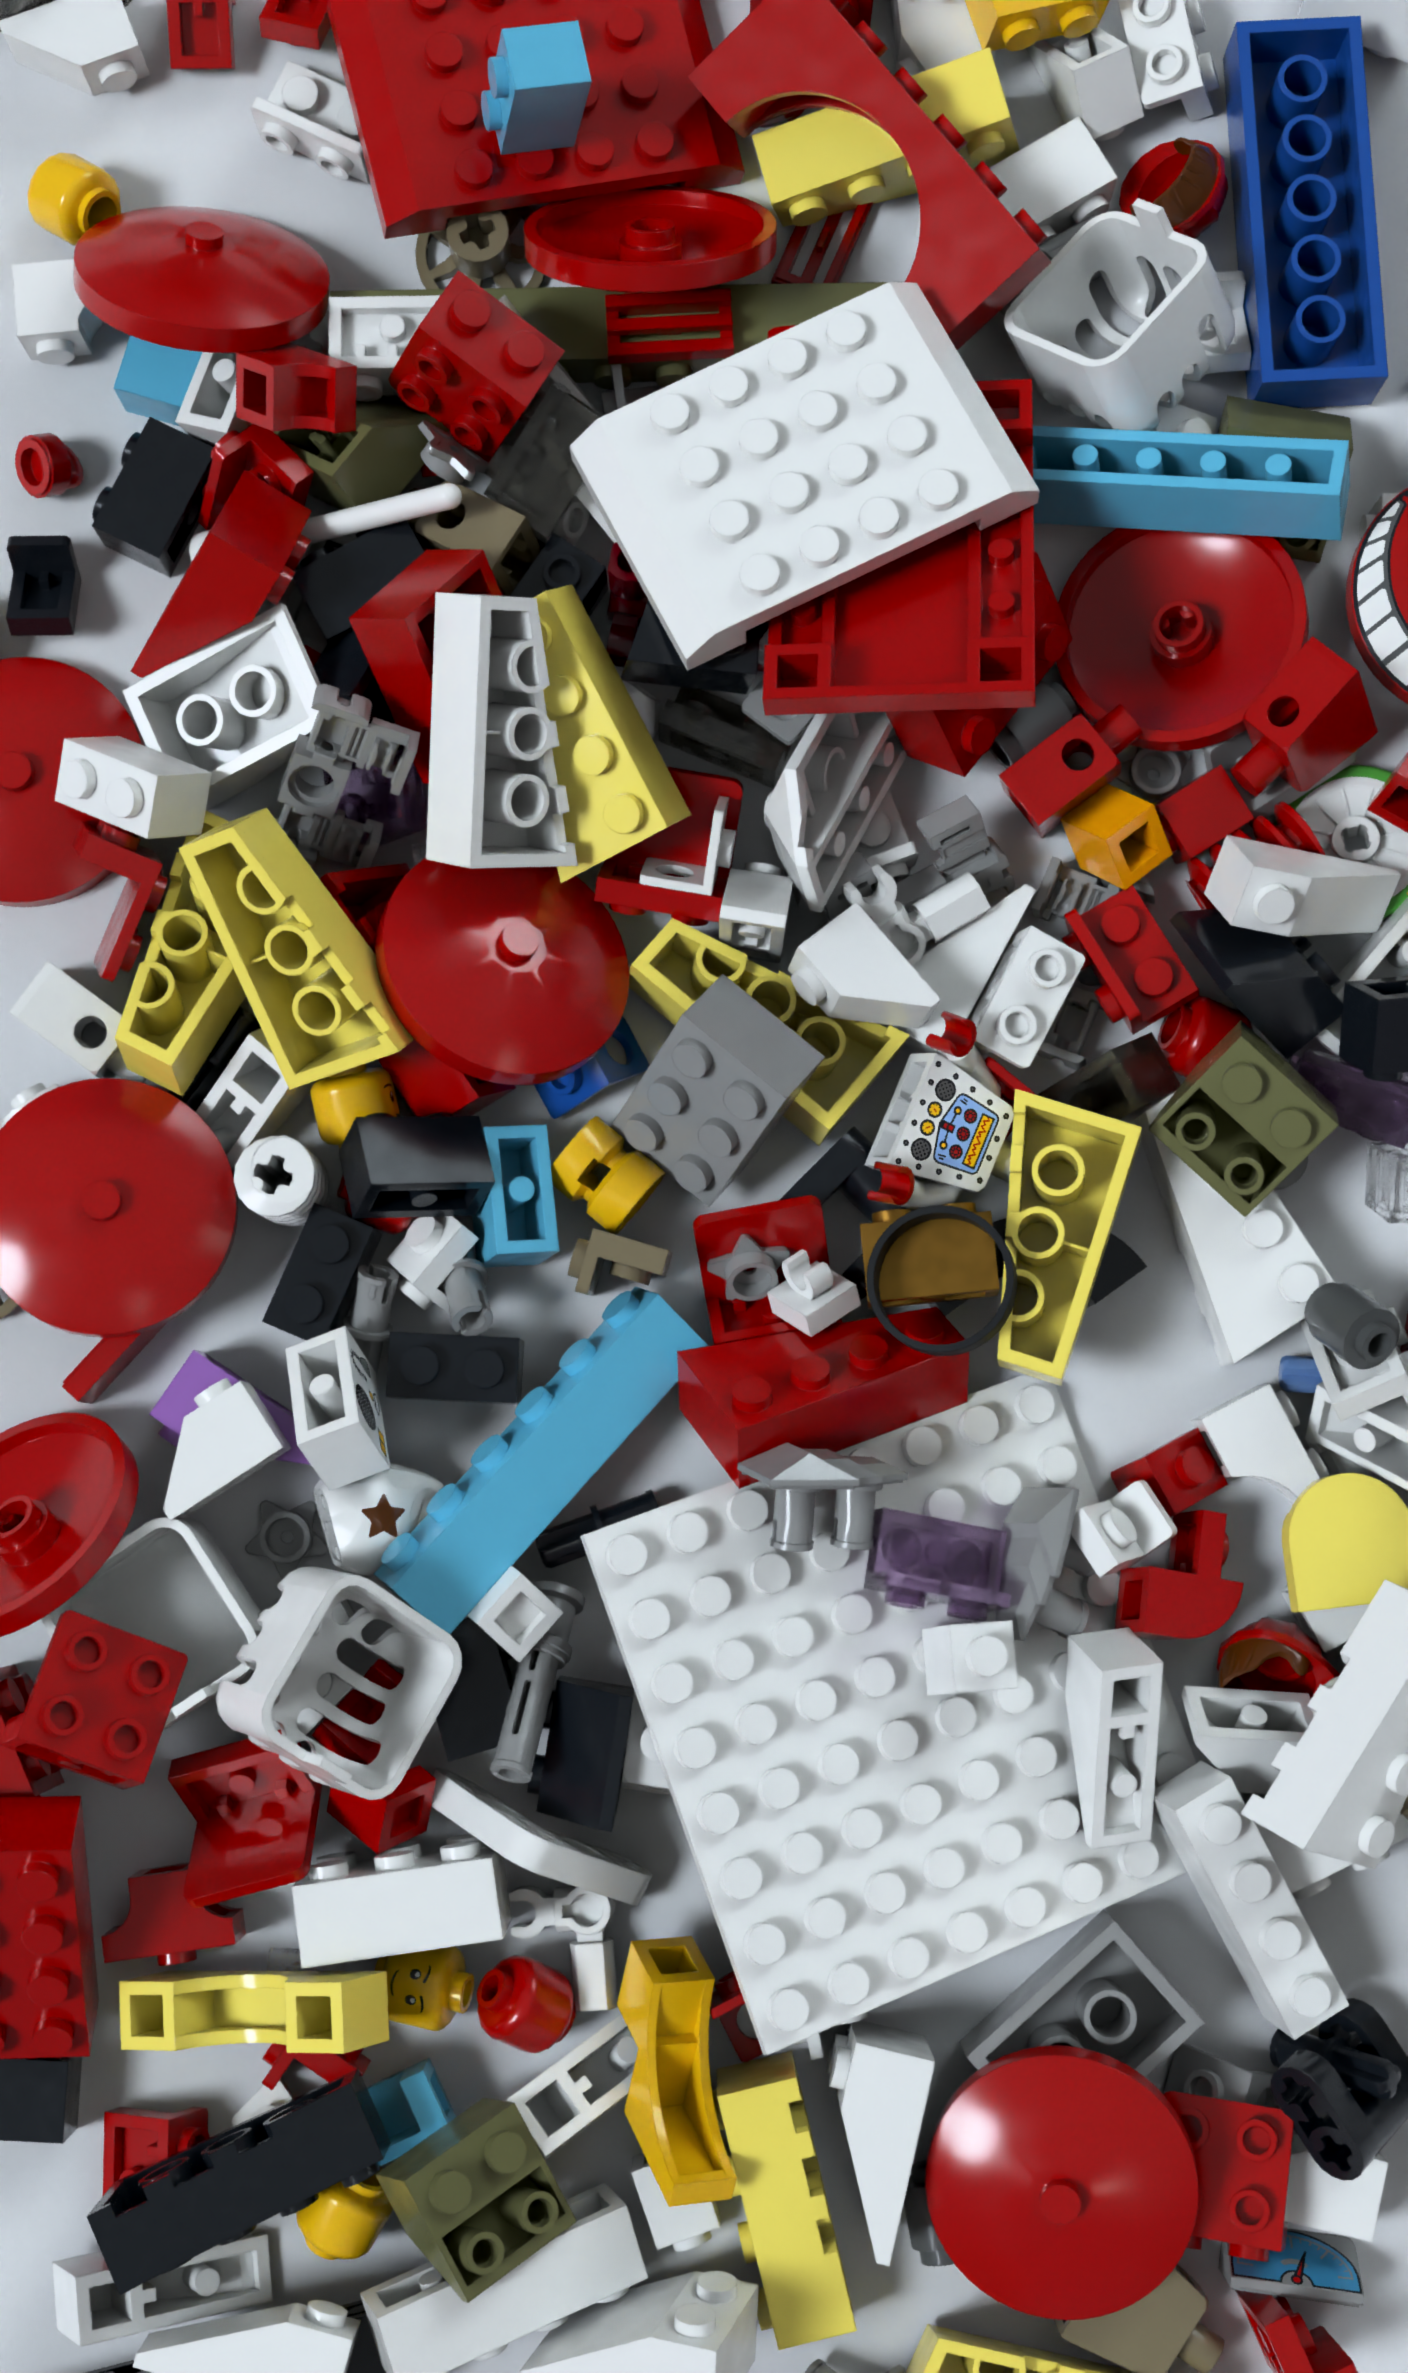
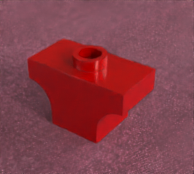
[236,343,357,433]
[101,1863,246,1966]

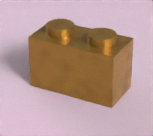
[860,1202,1000,1309]

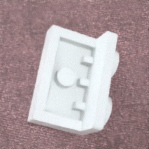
[1118,0,1220,122]

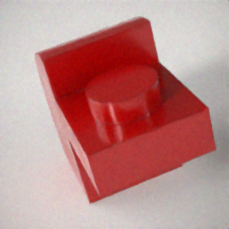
[1114,1510,1244,1640]

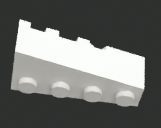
[426,592,578,869]
[1134,1092,1335,1367]
[1240,1580,1408,1869]

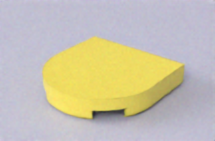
[1282,1473,1408,1612]

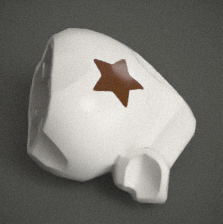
[314,1463,444,1575]

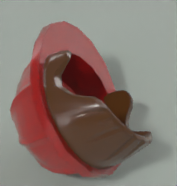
[1119,137,1228,239]
[1216,1617,1340,1698]

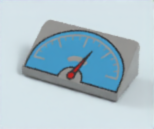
[1218,2229,1364,2308]

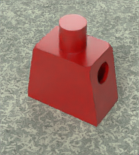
[1230,636,1378,796]
[999,704,1144,838]

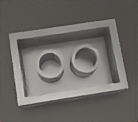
[610,974,825,1207]
[959,1909,1205,2078]

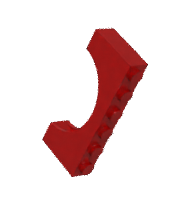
[687,0,1052,350]

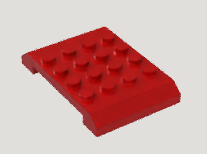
[327,0,745,239]
[762,379,1036,715]

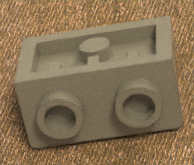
[567,1228,673,1296]

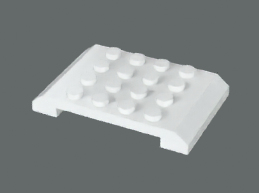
[569,282,1040,671]

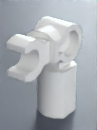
[843,864,991,966]
[509,1885,618,2012]

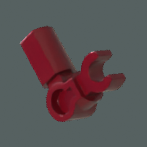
[606,542,648,668]

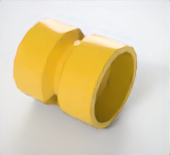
[551,1116,666,1235]

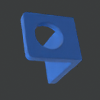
[534,1016,650,1119]

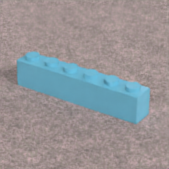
[1033,425,1350,541]
[374,1286,708,1634]

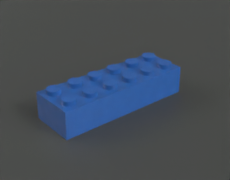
[1223,16,1388,408]

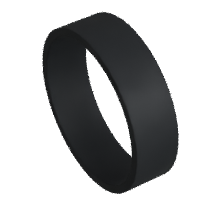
[866,1205,1017,1356]

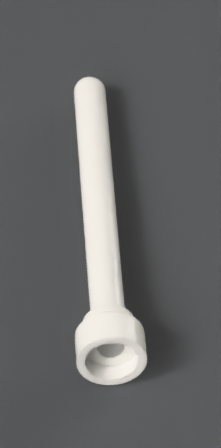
[189,483,462,562]

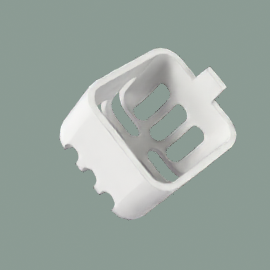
[1003,198,1235,431]
[215,1566,462,1800]

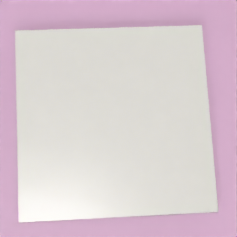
[580,1374,1196,2055]

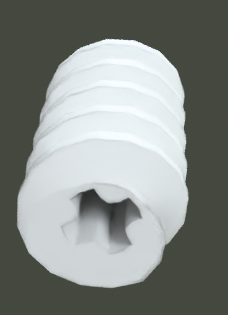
[234,1135,332,1227]

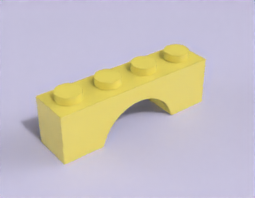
[119,1970,390,2054]

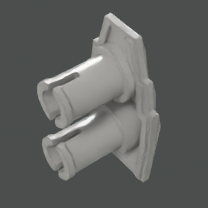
[737,1442,908,1552]
[993,1488,1096,1641]

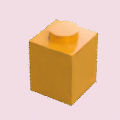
[1060,784,1173,890]

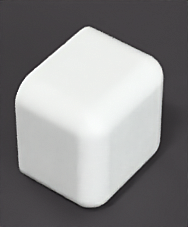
[41,1517,262,1730]

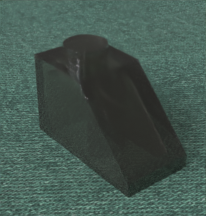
[1037,1032,1181,1121]

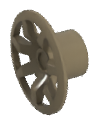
[415,206,545,289]

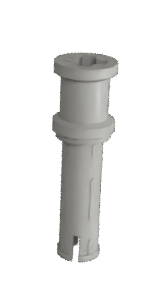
[489,1581,585,1784]

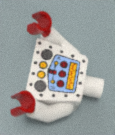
[864,1011,1014,1211]

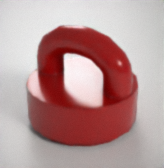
[15,433,83,498]

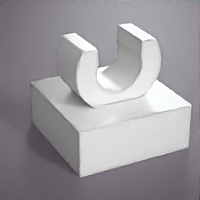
[767,1249,861,1337]
[467,1566,563,1663]

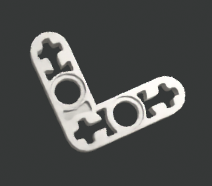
[431,1768,653,1906]

